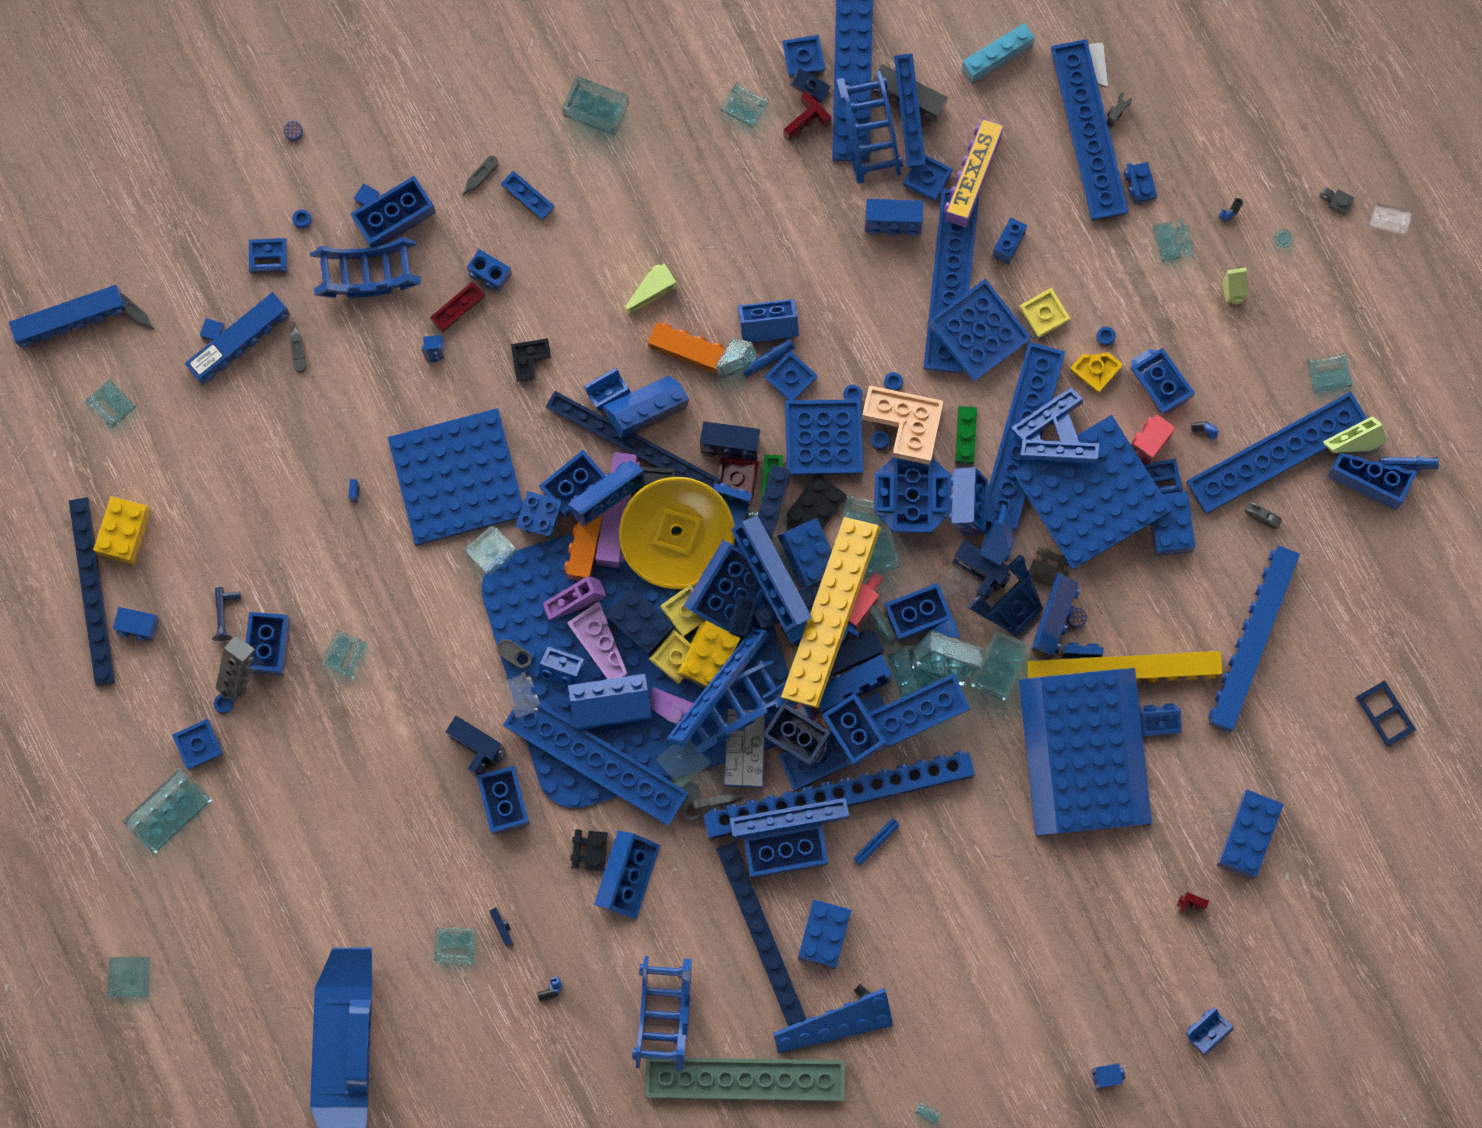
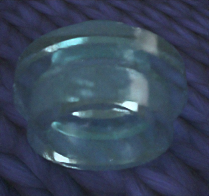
[1274,229,1293,248]

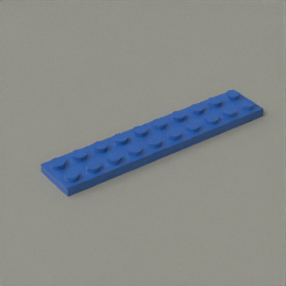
[832,0,873,162]
[1050,39,1129,221]
[923,189,979,374]
[987,342,1065,531]
[1186,391,1368,515]
[778,674,971,791]
[503,693,689,827]

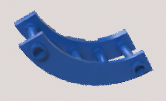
[836,71,903,184]
[310,237,421,298]
[690,660,792,754]
[632,956,692,1071]

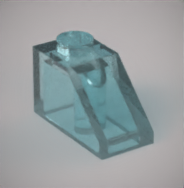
[715,338,757,379]

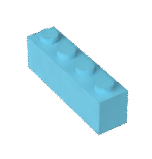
[962,23,1035,83]

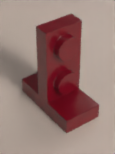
[783,91,831,141]

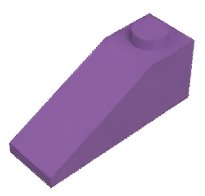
[543,576,607,620]
[649,688,694,724]

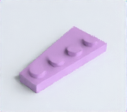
[567,601,628,679]

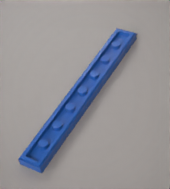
[667,628,769,746]

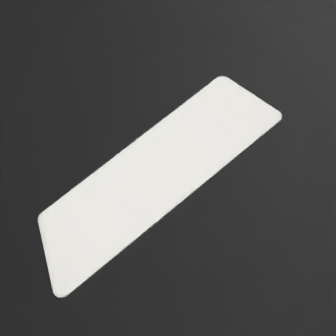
[1089,43,1108,86]

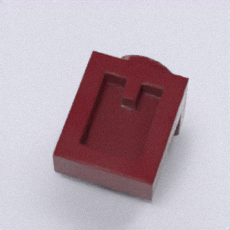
[1177,892,1209,913]

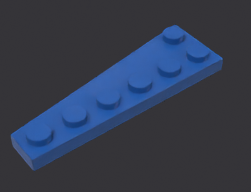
[773,988,893,1053]

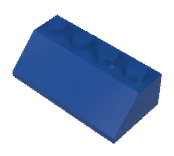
[602,375,689,439]
[568,460,645,527]
[568,674,652,730]
[594,830,660,919]

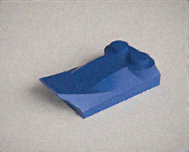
[1131,348,1195,415]

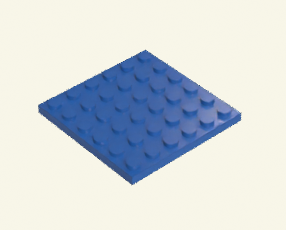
[388,408,523,546]
[1013,415,1172,570]

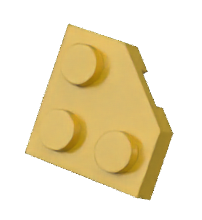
[1070,352,1123,394]

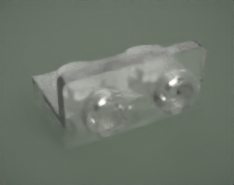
[1369,203,1413,234]
[503,672,540,719]

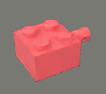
[1131,414,1175,464]
[848,572,884,631]

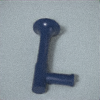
[212,587,242,641]

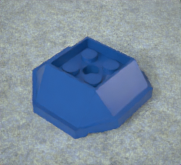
[874,457,952,534]

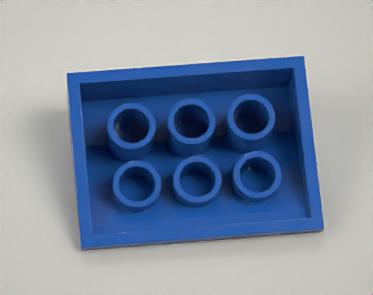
[683,540,764,637]
[1031,573,1081,657]

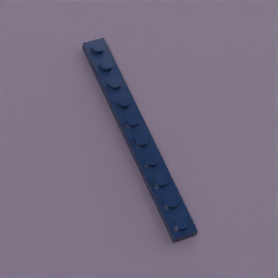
[545,391,720,488]
[69,497,116,686]
[716,842,806,1026]

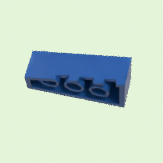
[1327,453,1417,511]
[818,654,892,715]

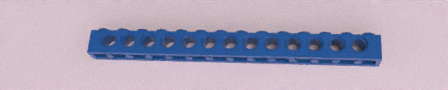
[703,750,975,840]

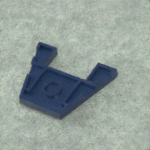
[967,554,1043,636]

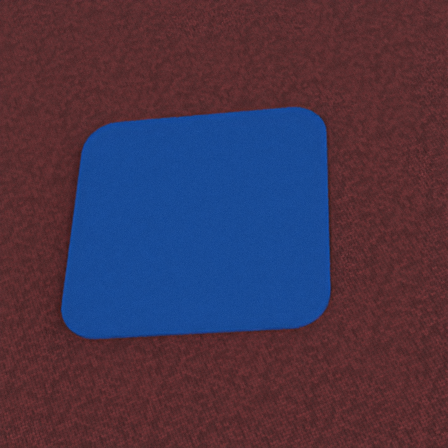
[481,526,799,808]

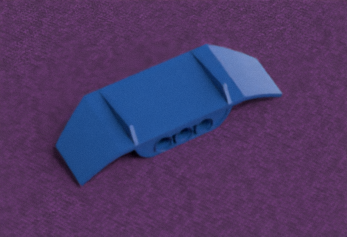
[310,947,372,1128]

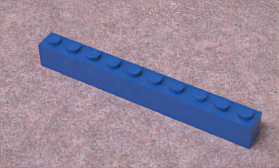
[1208,545,1300,733]

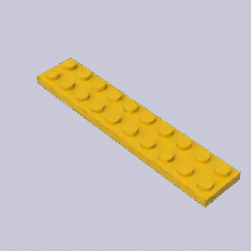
[781,517,881,708]

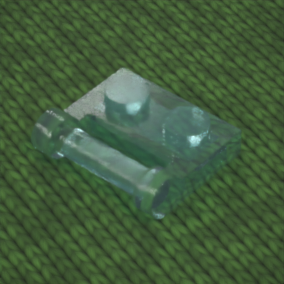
[721,83,769,128]
[1307,353,1352,393]
[85,379,136,429]
[841,494,881,526]
[321,630,369,679]
[435,928,476,965]

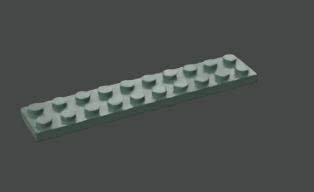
[645,1058,845,1101]

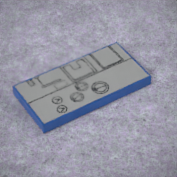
[724,708,766,788]

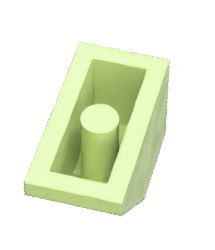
[1222,268,1248,305]

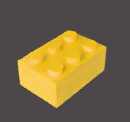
[93,496,151,565]
[676,621,740,689]

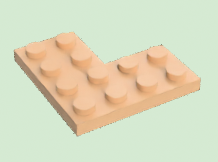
[862,385,943,465]

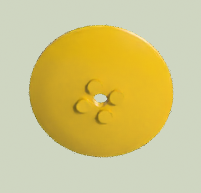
[619,477,735,589]

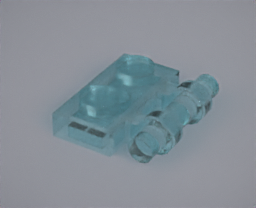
[1153,219,1193,262]

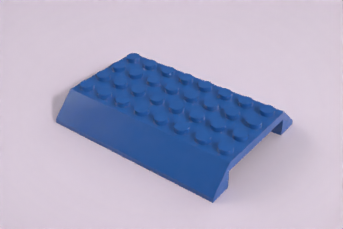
[1019,668,1152,835]

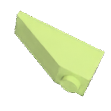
[625,263,677,315]
[1323,416,1387,453]

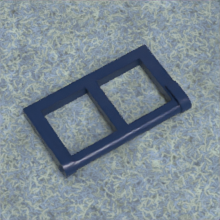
[1355,680,1416,747]

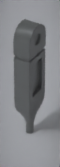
[461,156,498,196]
[121,293,155,330]
[290,322,306,373]
[693,794,744,809]

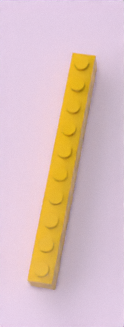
[1025,651,1222,683]

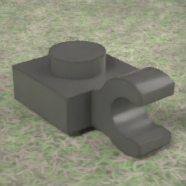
[1107,92,1132,127]
[1319,187,1355,215]

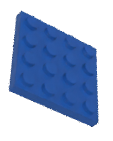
[927,278,1032,382]
[785,399,863,476]

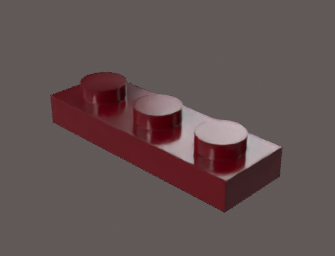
[430,281,485,333]

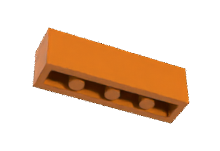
[648,322,727,375]
[564,513,604,581]

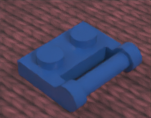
[249,238,288,274]
[1144,458,1183,494]

